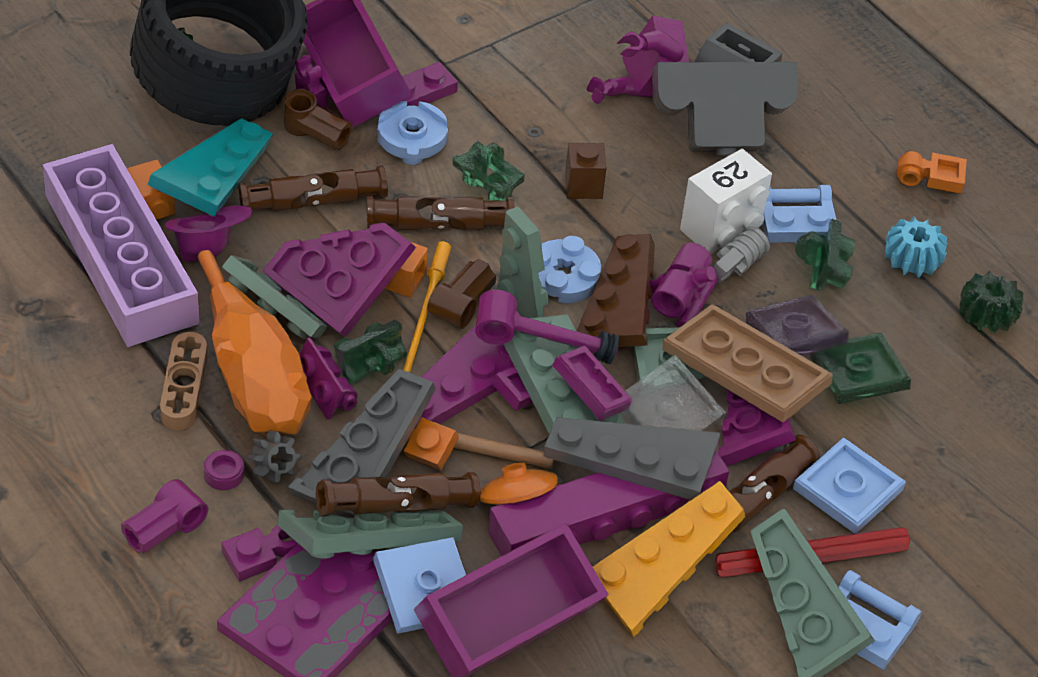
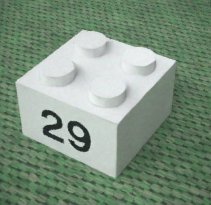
[680,149,772,254]

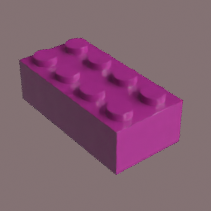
[303,0,412,128]
[413,523,609,677]

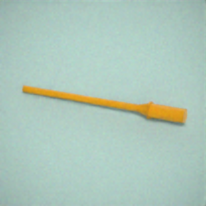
[403,241,451,373]

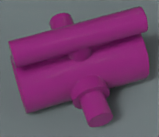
[649,243,718,328]

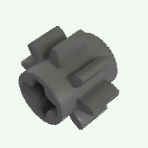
[247,430,301,482]

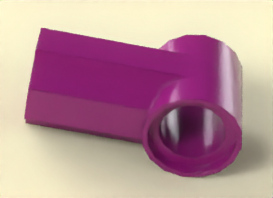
[121,479,209,554]

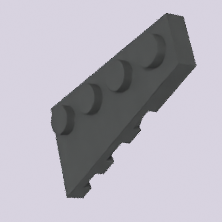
[288,369,436,518]
[543,417,721,500]

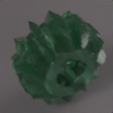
[959,271,1024,334]

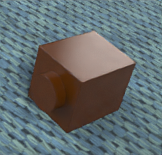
[565,143,607,199]

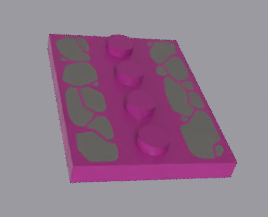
[217,544,393,677]

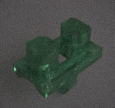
[452,141,525,200]

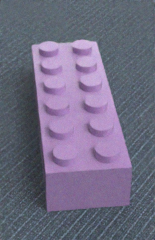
[42,144,199,347]

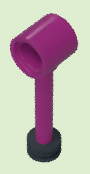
[475,290,619,364]

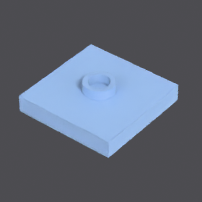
[793,437,906,534]
[373,537,466,634]

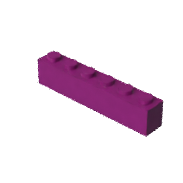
[488,451,730,556]

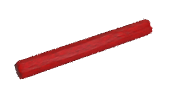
[715,527,910,577]

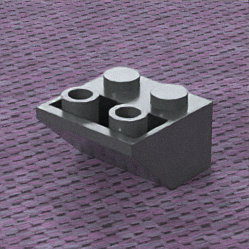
[694,22,783,62]

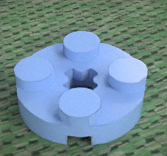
[377,101,448,165]
[539,235,601,303]

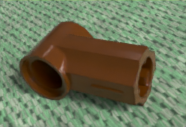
[284,89,353,150]
[427,259,496,329]

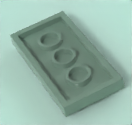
[504,315,626,434]

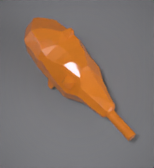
[198,250,312,436]

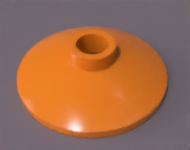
[480,463,558,504]

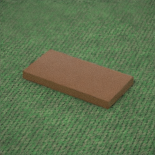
[662,304,833,422]

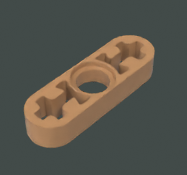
[160,332,208,431]

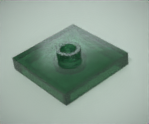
[810,332,911,404]

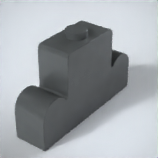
[652,62,798,158]

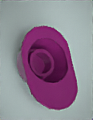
[164,206,253,262]

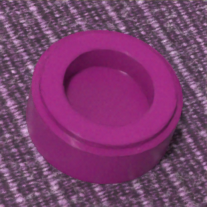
[204,450,244,490]

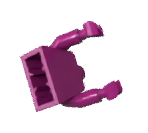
[586,16,689,104]

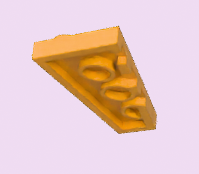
[593,481,745,637]

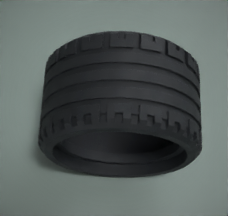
[129,0,308,126]

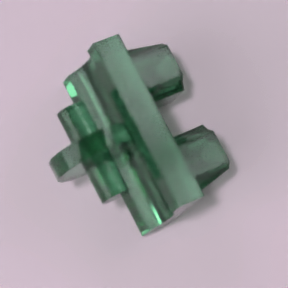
[795,218,855,291]
[334,319,407,384]

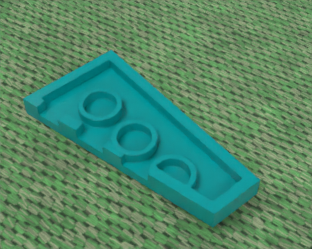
[148,118,273,217]

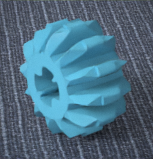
[885,216,948,278]

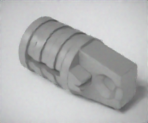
[714,226,770,284]

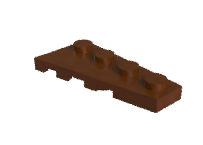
[577,234,655,347]

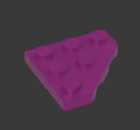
[262,223,416,337]

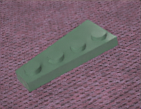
[750,508,875,677]
[278,510,463,558]

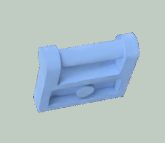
[762,185,839,243]
[839,570,922,670]

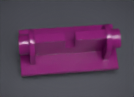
[299,338,358,420]

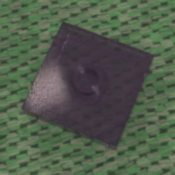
[746,294,849,355]

